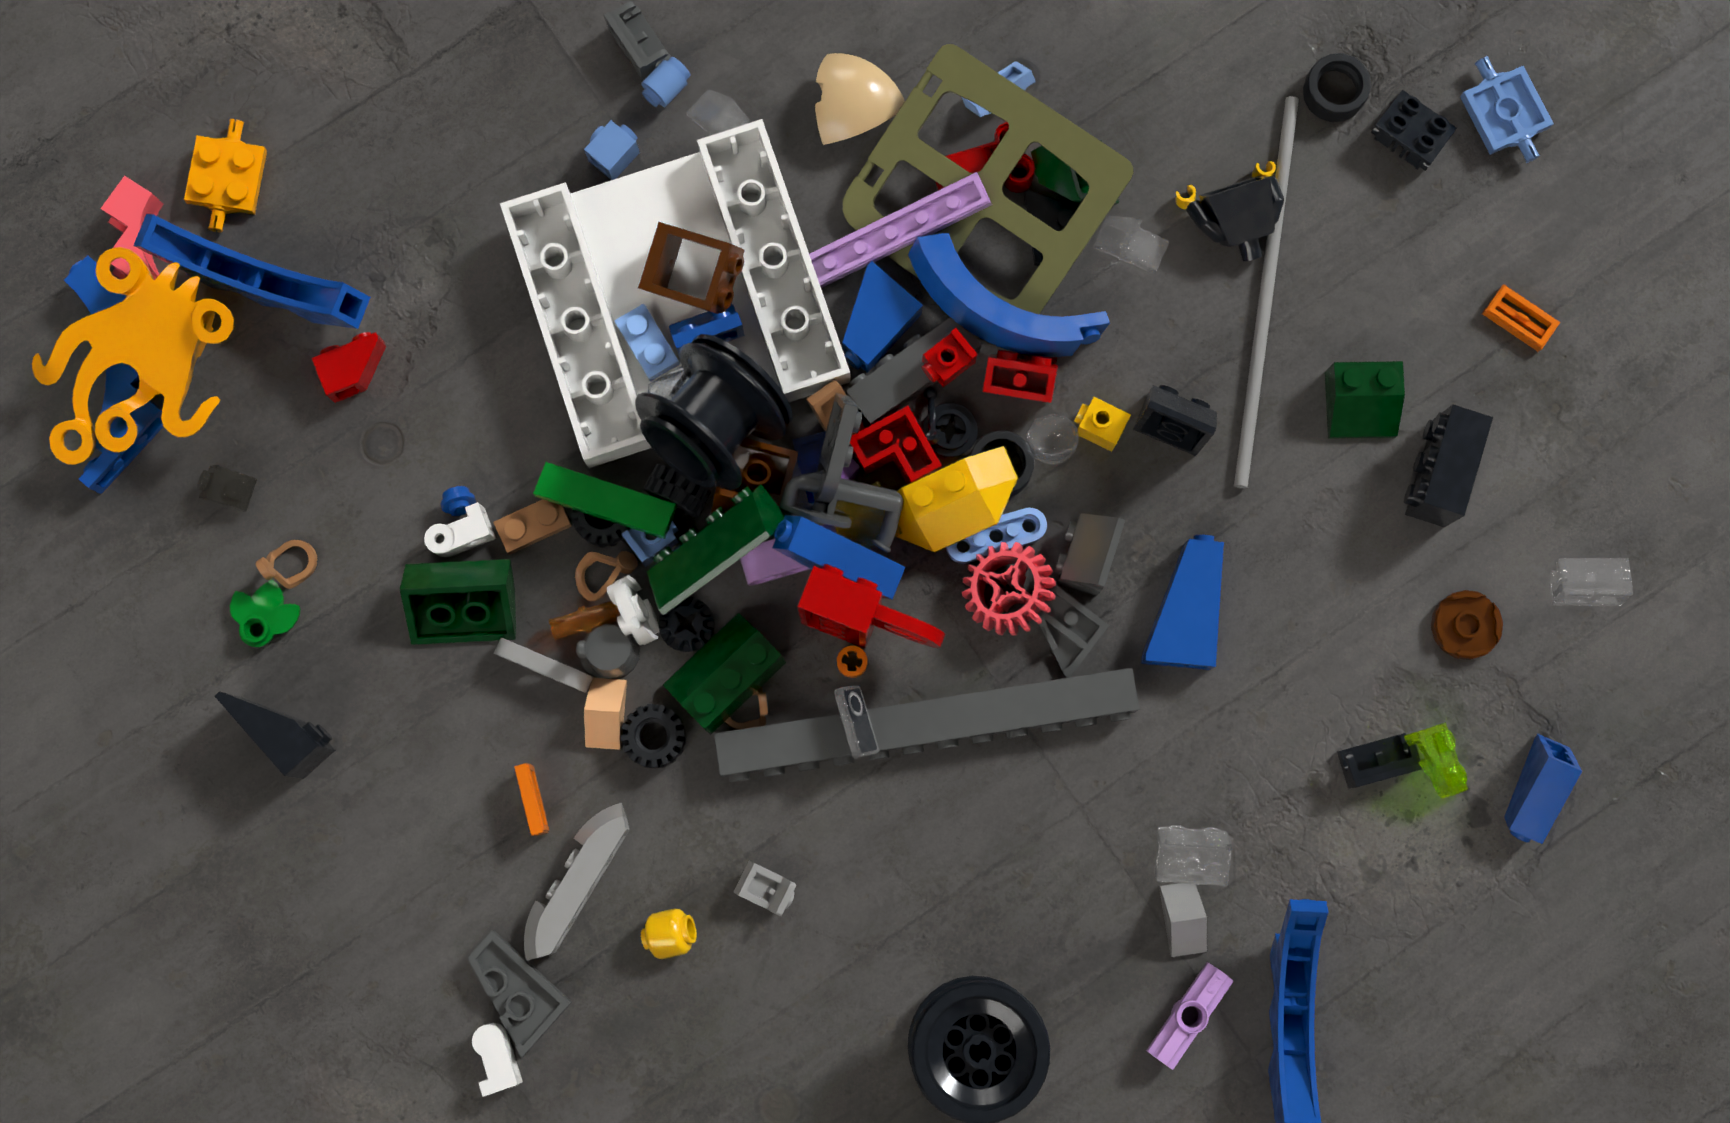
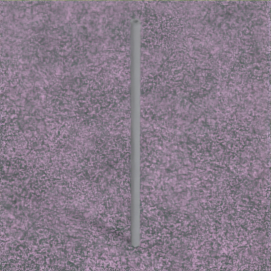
[1234,96,1299,488]

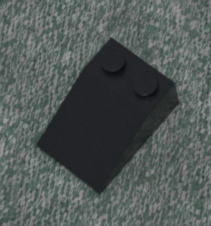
[1133,385,1217,456]
[215,691,336,779]

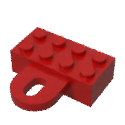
[797,564,946,649]

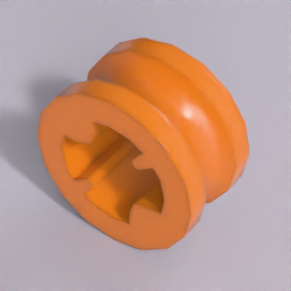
[837,645,868,678]

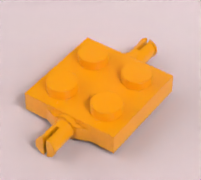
[184,119,267,233]

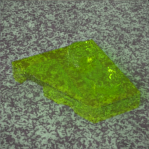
[1404,722,1468,799]

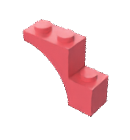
[101,176,164,280]

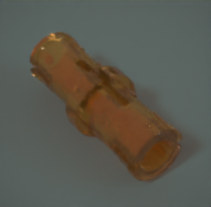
[548,601,620,641]

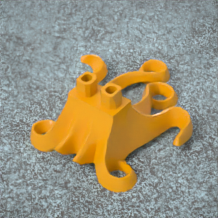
[32,247,234,465]

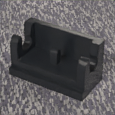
[1337,733,1424,789]

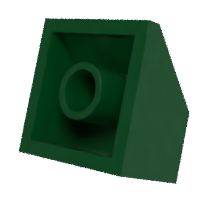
[1325,361,1405,439]

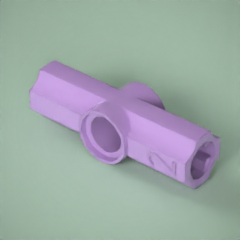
[1146,962,1233,1070]

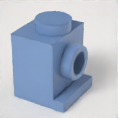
[621,521,679,567]

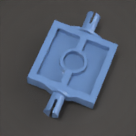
[1460,56,1554,163]

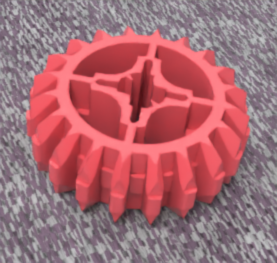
[962,542,1056,636]

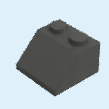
[1054,513,1125,596]

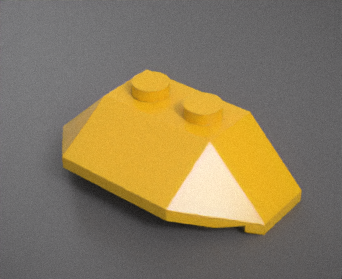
[882,446,1018,552]

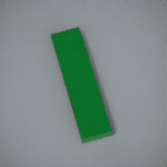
[533,462,677,539]

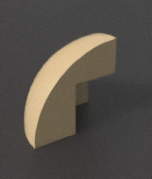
[815,53,905,145]

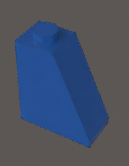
[842,261,923,373]
[1504,734,1582,844]

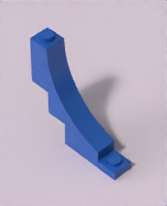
[64,255,163,494]

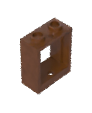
[638,222,745,314]

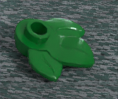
[230,580,301,648]

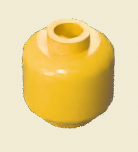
[641,908,697,959]

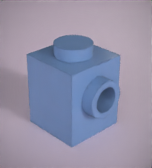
[584,120,640,180]

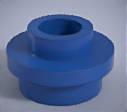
[440,486,476,516]

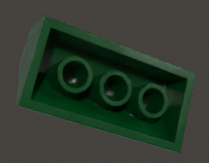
[647,484,785,615]

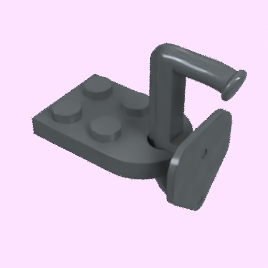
[780,393,903,553]

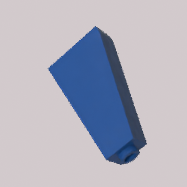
[772,515,905,600]
[1141,535,1224,670]

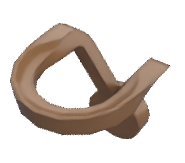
[256,540,317,589]
[575,551,638,601]
[725,687,768,730]

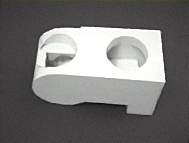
[424,502,496,557]
[472,1023,523,1097]

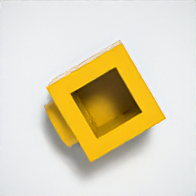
[1074,397,1131,452]

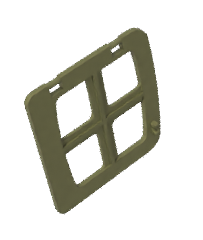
[843,44,1134,314]

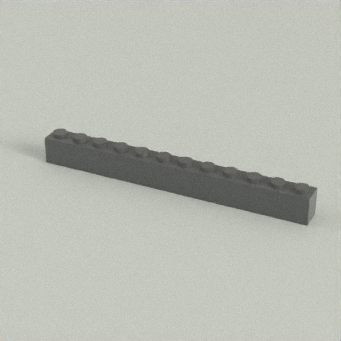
[714,668,1140,782]

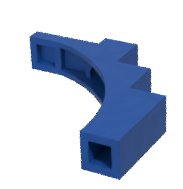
[1268,899,1328,1123]

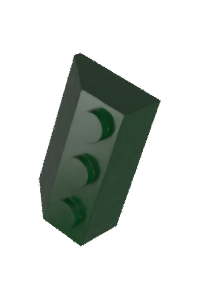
[400,559,516,645]
[663,613,786,735]

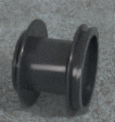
[635,334,793,490]
[908,976,1050,1123]

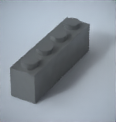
[846,315,982,427]

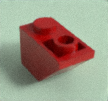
[312,332,386,403]

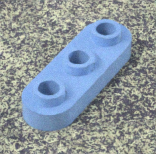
[946,507,1047,564]

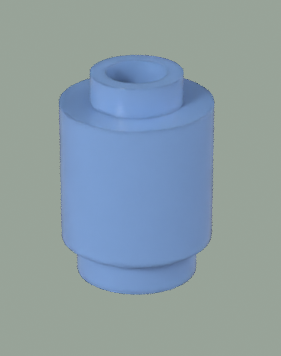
[641,57,691,107]

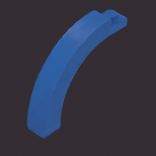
[908,233,1110,357]

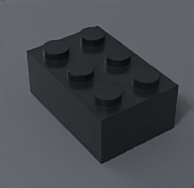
[1404,404,1493,527]

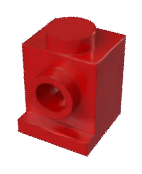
[921,328,978,388]

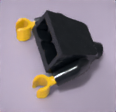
[1175,161,1284,261]

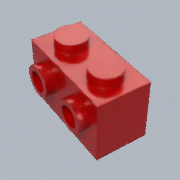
[983,350,1058,403]

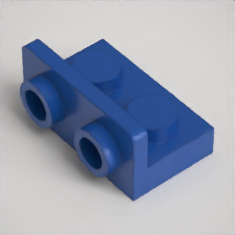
[669,304,745,358]

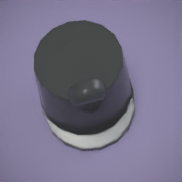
[576,625,640,679]

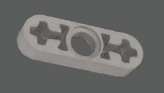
[494,638,593,693]

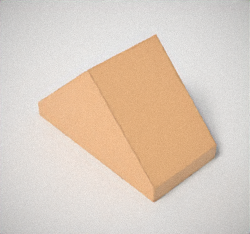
[584,678,627,750]

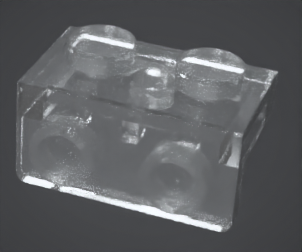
[1155,825,1232,886]

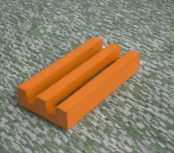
[1482,284,1560,352]
[514,763,549,836]

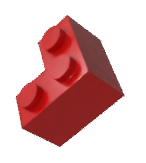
[849,406,942,485]

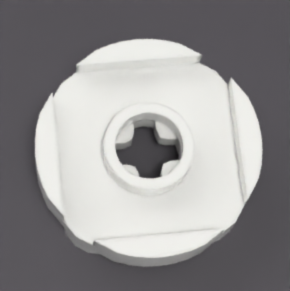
[607,575,659,646]

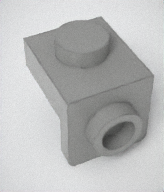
[733,860,796,916]

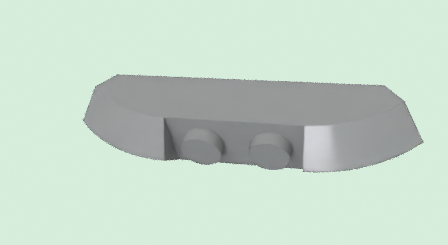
[524,803,630,961]

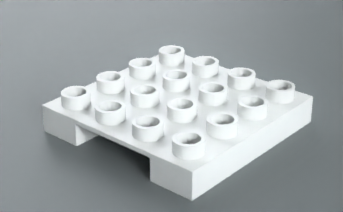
[500,119,850,468]

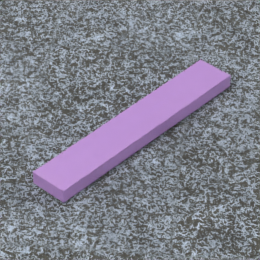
[809,172,992,288]

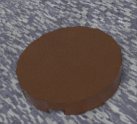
[1431,590,1503,660]

